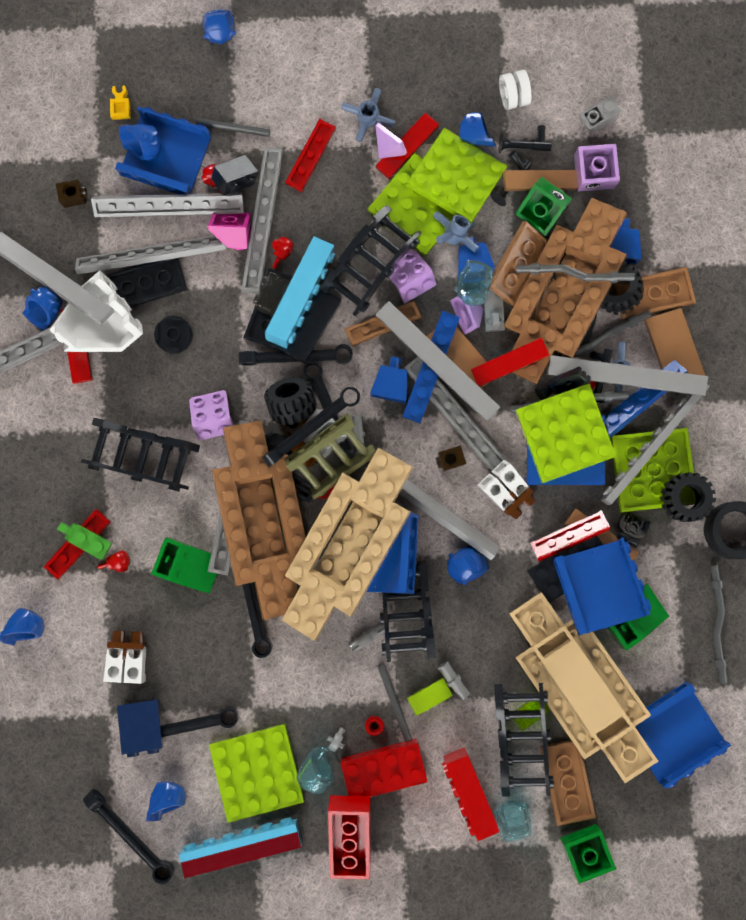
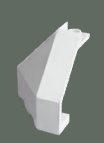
[50,271,143,352]

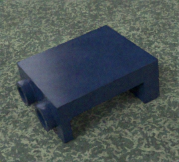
[117,699,164,757]

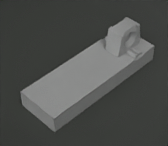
[482,279,505,332]

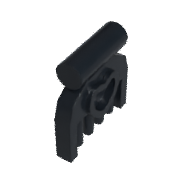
[616,512,651,548]

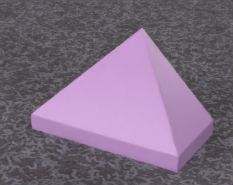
[376,123,407,159]
[450,292,484,335]

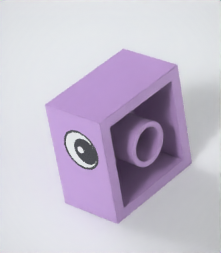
[574,144,620,192]

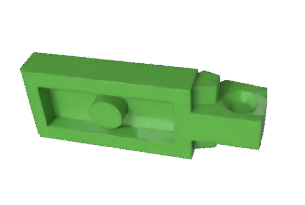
[57,523,113,560]

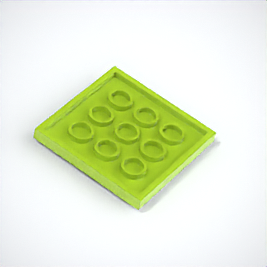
[406,128,508,225]
[368,153,455,257]
[515,384,616,483]
[610,428,696,512]
[209,724,305,823]

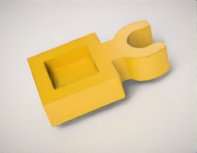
[110,86,131,120]

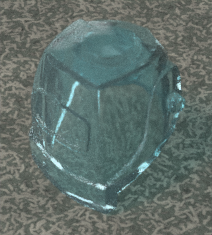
[455,260,493,306]
[297,746,333,795]
[494,799,531,842]

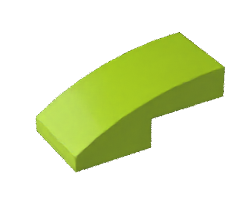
[407,678,453,716]

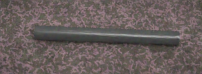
[196,117,270,137]
[378,665,412,742]

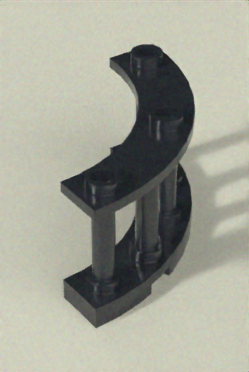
[320,205,422,316]
[81,418,200,492]
[380,560,436,662]
[494,683,554,797]

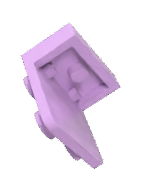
[389,250,437,304]
[189,390,234,441]

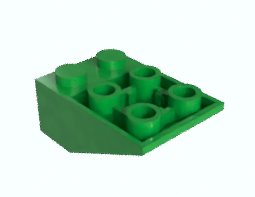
[151,537,217,594]
[607,584,669,650]

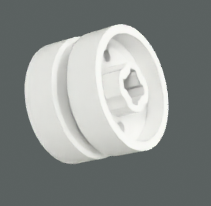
[499,69,532,110]

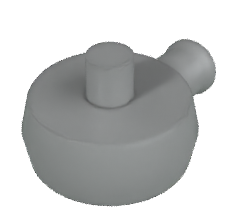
[327,727,345,752]

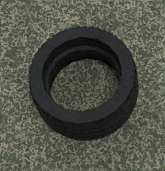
[703,501,746,560]

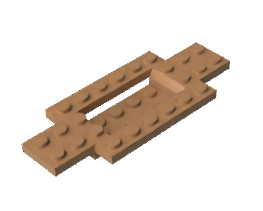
[504,198,627,385]
[211,420,306,620]

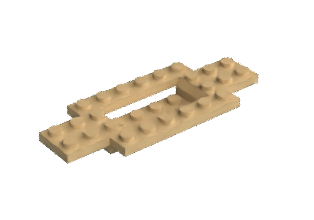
[282,448,414,641]
[509,592,658,783]

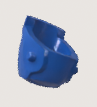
[203,10,236,44]
[460,112,497,147]
[119,124,160,161]
[22,286,63,331]
[447,546,489,586]
[0,608,45,646]
[146,781,187,822]

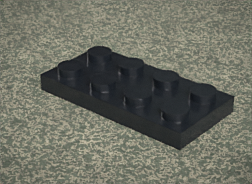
[527,536,603,604]

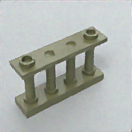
[285,413,376,500]

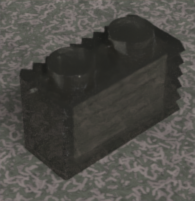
[253,272,291,317]

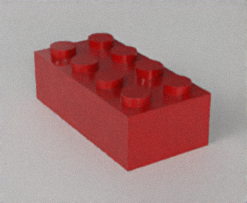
[340,738,428,797]
[442,747,500,841]
[328,795,371,880]

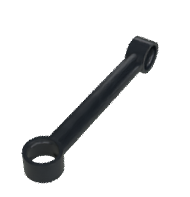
[239,344,353,366]
[304,360,355,459]
[261,387,360,468]
[242,582,273,658]
[161,706,239,737]
[83,789,174,884]

